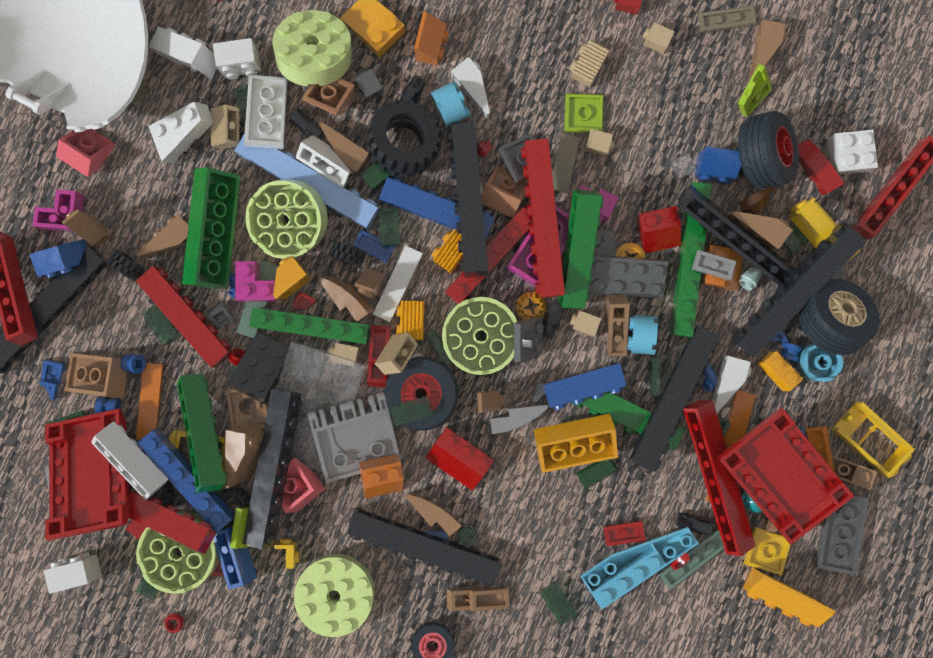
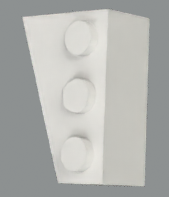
[148,26,217,80]
[149,102,214,164]

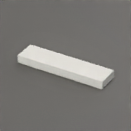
[373,245,423,322]

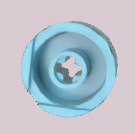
[431,81,471,127]
[627,315,658,355]
[797,344,843,382]

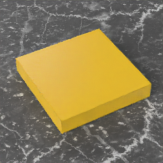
[743,527,791,576]

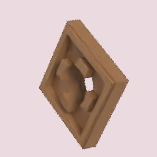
[226,389,268,428]

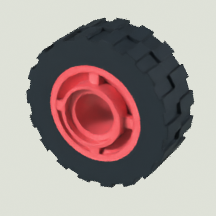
[411,622,454,658]

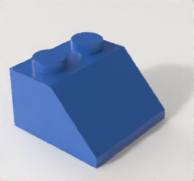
[694,146,741,185]
[29,239,87,278]

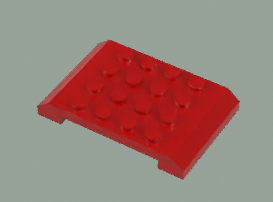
[717,407,854,545]
[45,409,130,541]

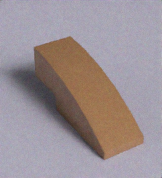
[318,275,375,322]
[406,492,462,536]
[447,587,509,611]

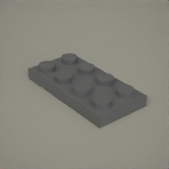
[588,255,668,298]
[815,496,869,575]

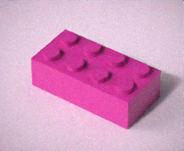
[506,205,570,287]

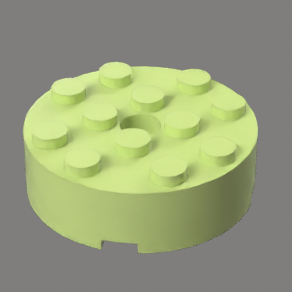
[272,10,352,87]
[246,179,328,259]
[442,297,517,375]
[136,511,219,594]
[294,554,375,637]

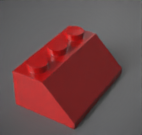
[425,426,494,490]

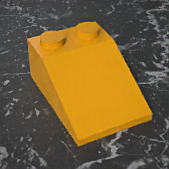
[340,0,406,58]

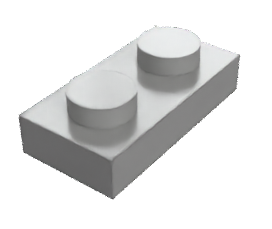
[691,250,736,281]

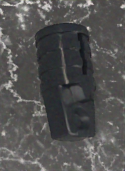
[400,75,426,105]
[289,108,323,139]
[543,303,565,338]
[676,513,713,536]

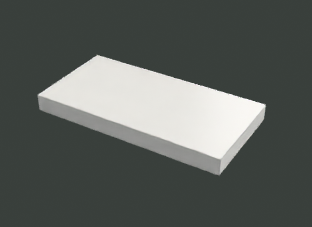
[244,75,288,149]

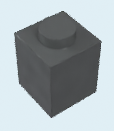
[355,69,384,102]

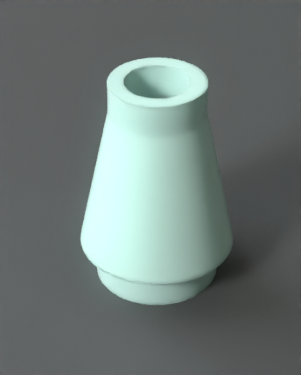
[739,266,762,291]

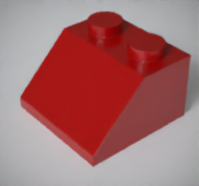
[635,206,681,254]

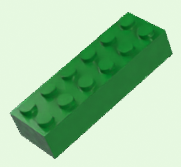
[182,167,240,290]

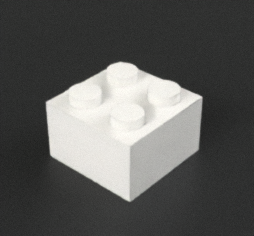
[213,38,262,80]
[827,130,878,175]
[44,552,102,594]

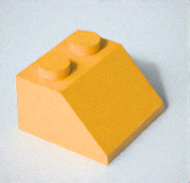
[273,257,312,302]

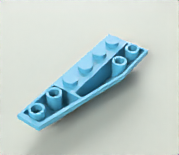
[580,527,699,609]

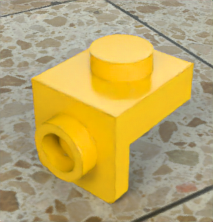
[275,539,300,569]

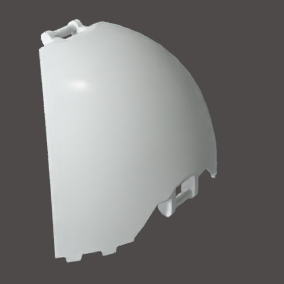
[0,0,148,132]

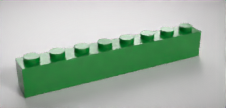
[669,182,712,338]

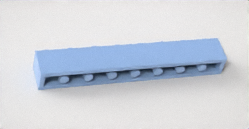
[234,134,380,230]

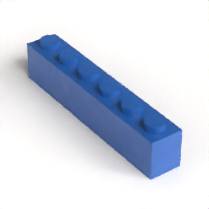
[379,177,495,241]
[137,428,235,532]

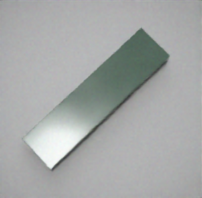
[236,260,279,338]
[658,527,724,590]

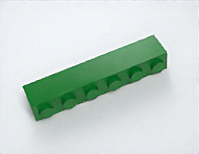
[558,189,603,309]
[249,307,369,345]
[177,374,227,493]
[571,391,685,452]

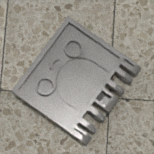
[307,392,401,484]

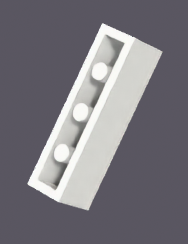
[91,421,168,500]

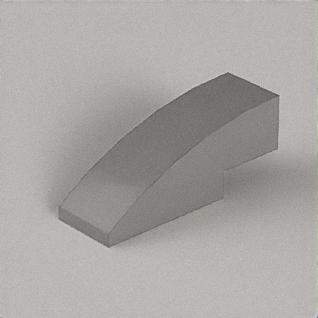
[490,404,548,434]

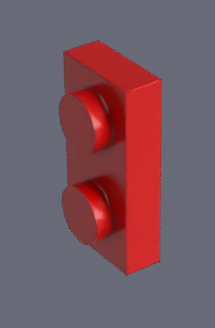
[603,520,645,547]

